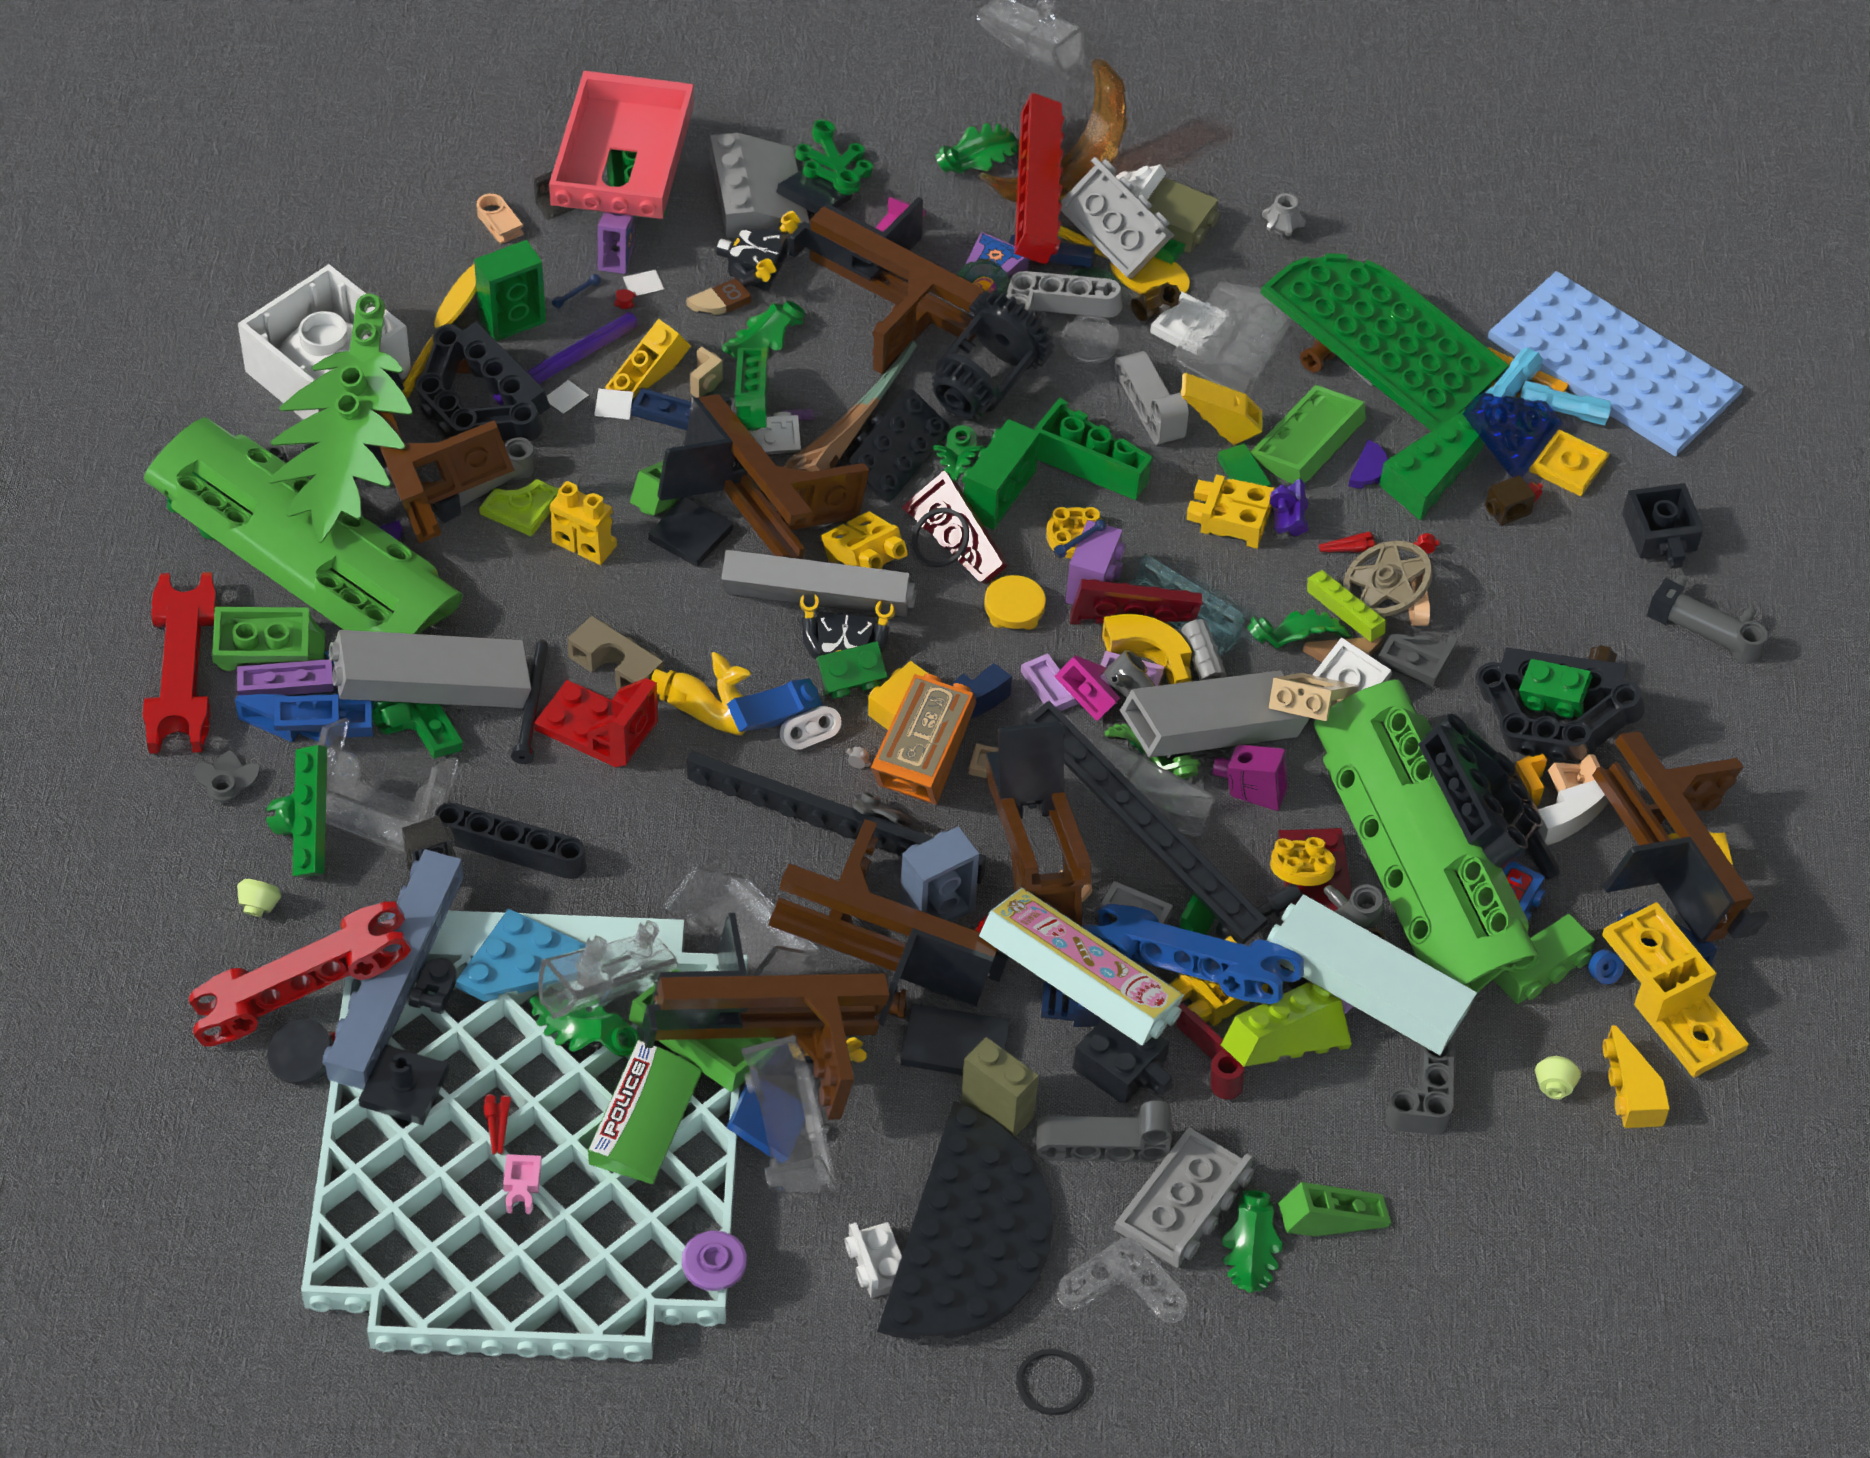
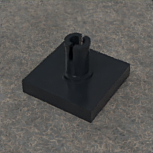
[358,1045,449,1125]

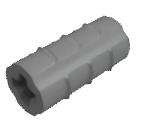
[1181,619,1226,681]

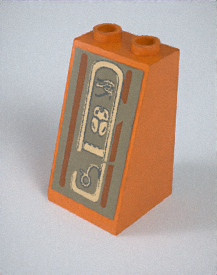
[871,674,976,805]

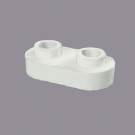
[780,706,841,750]

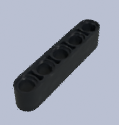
[435,802,586,879]

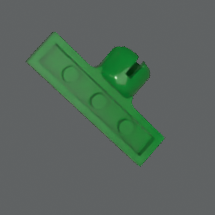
[373,701,463,759]
[266,745,328,878]

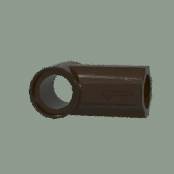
[1131,282,1181,321]

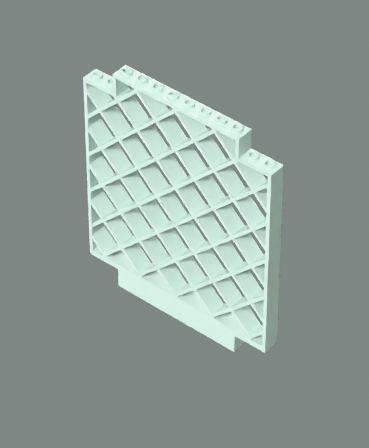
[301,910,748,1362]

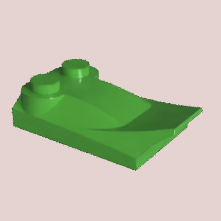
[212,607,325,671]

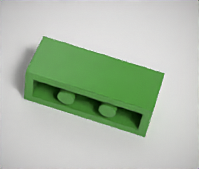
[1493,914,1595,1005]

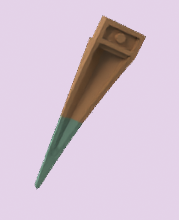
[783,340,917,472]

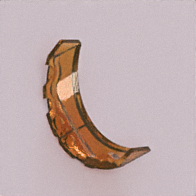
[978,58,1128,203]

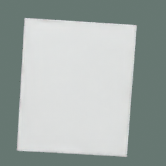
[623,270,664,296]
[547,380,588,414]
[594,388,633,419]

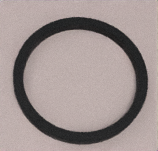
[912,508,970,567]
[1016,1349,1088,1415]

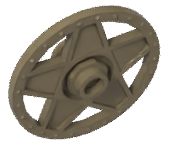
[1343,541,1433,617]

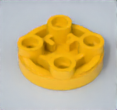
[1046,507,1102,559]
[984,575,1046,630]
[1270,837,1336,886]

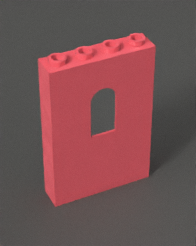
[549,71,694,219]

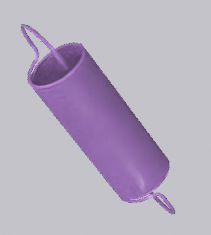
[782,409,822,421]

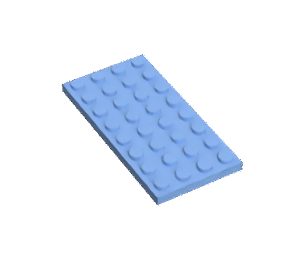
[1488,271,1743,457]

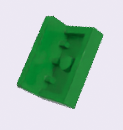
[816,641,887,699]
[1519,659,1592,718]

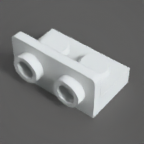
[749,412,801,454]
[845,1222,902,1298]

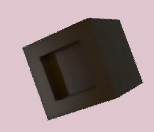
[1485,475,1536,526]

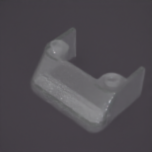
[318,718,458,854]
[664,865,822,976]
[742,1035,837,1194]

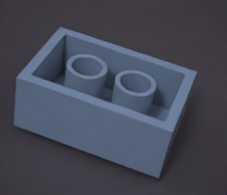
[900,826,979,922]

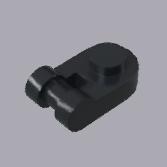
[409,958,457,1014]

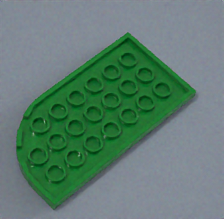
[1260,253,1509,431]

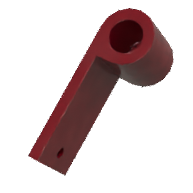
[1177,1002,1245,1100]

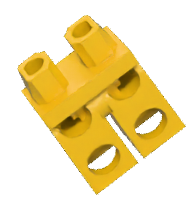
[1186,474,1274,549]
[550,481,617,565]
[821,511,908,569]
[1169,936,1268,1026]

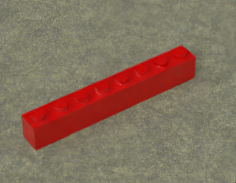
[1014,92,1065,264]

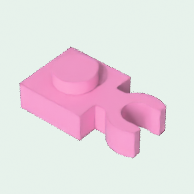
[503,1154,542,1214]

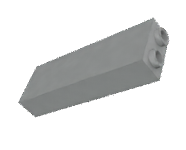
[721,550,916,617]
[329,630,531,708]
[1120,670,1309,758]

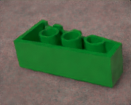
[1034,397,1153,500]
[1379,408,1489,521]

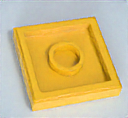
[1529,428,1610,496]

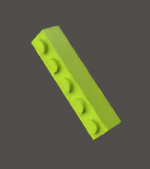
[1307,570,1386,642]

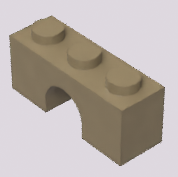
[567,616,664,690]

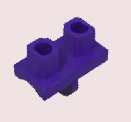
[1270,479,1308,537]

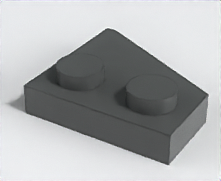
[1377,634,1458,686]

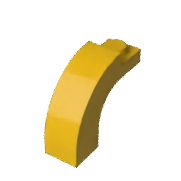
[1102,614,1192,684]

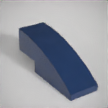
[950,663,1012,719]

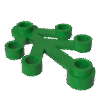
[795,119,873,195]

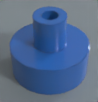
[1589,950,1624,985]

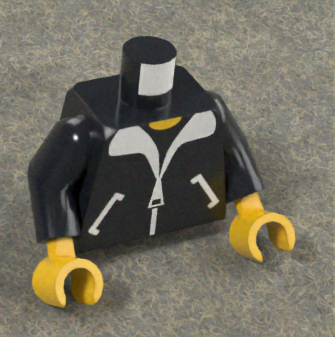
[716,211,800,292]
[800,594,895,659]

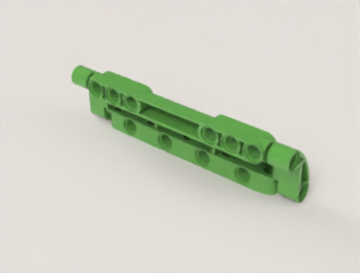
[144,417,463,634]
[1314,679,1540,993]

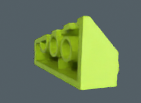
[1221,981,1352,1067]

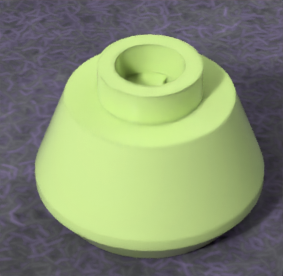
[237,879,281,917]
[1535,1056,1581,1099]

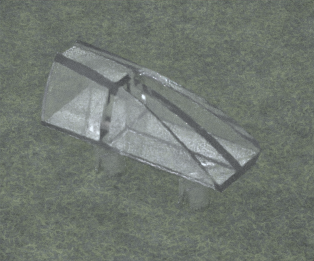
[975,0,1085,75]
[1076,737,1215,836]
[539,920,678,1019]

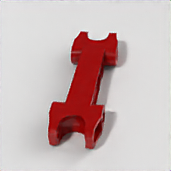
[142,572,218,754]
[189,901,411,1047]

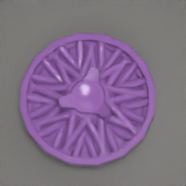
[682,1231,747,1291]

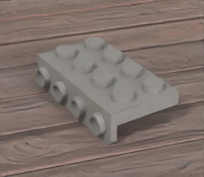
[1060,157,1174,280]
[1114,1127,1255,1269]

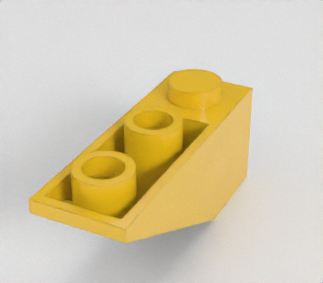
[605,319,691,400]
[1181,373,1263,445]
[1602,1025,1670,1128]

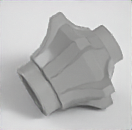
[1262,193,1306,236]

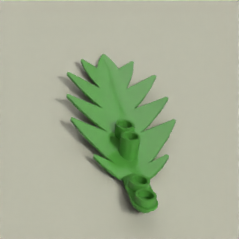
[268,294,413,543]

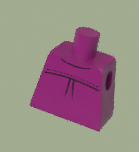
[1212,745,1288,811]

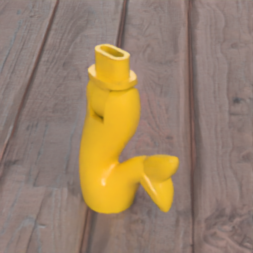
[651,652,751,736]

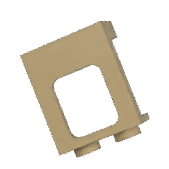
[1268,673,1359,721]

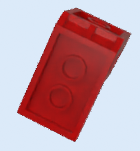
[534,678,658,768]

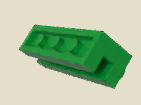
[735,347,769,431]

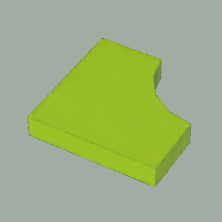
[479,479,559,537]

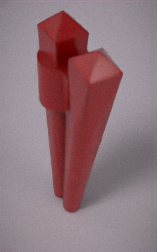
[1318,531,1377,553]
[484,1094,511,1154]

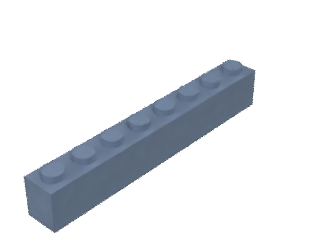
[323,849,464,1090]

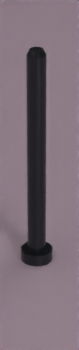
[511,640,548,764]

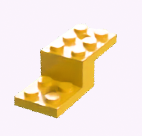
[1602,902,1749,1078]

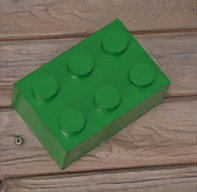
[474,240,546,341]
[962,419,1040,530]

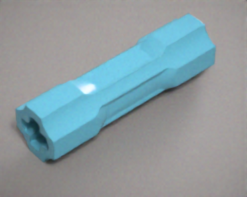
[1477,348,1543,421]
[1519,380,1611,426]

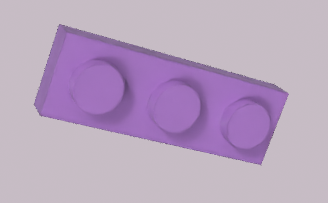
[237,659,334,695]

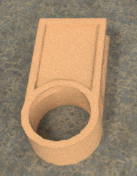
[477,194,524,244]
[1408,573,1430,626]

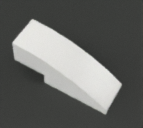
[1538,780,1609,846]

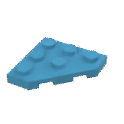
[456,908,594,1002]

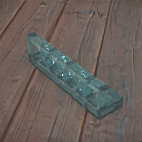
[1129,554,1244,655]

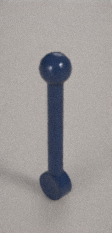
[552,274,601,309]
[1054,519,1107,558]

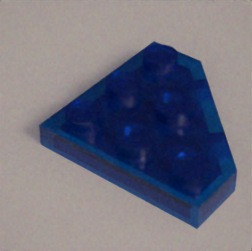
[1463,393,1563,477]

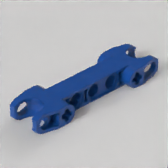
[1082,903,1304,1004]

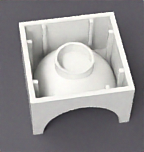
[238,264,411,420]

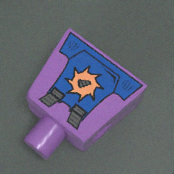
[598,212,635,274]
[965,232,1029,296]

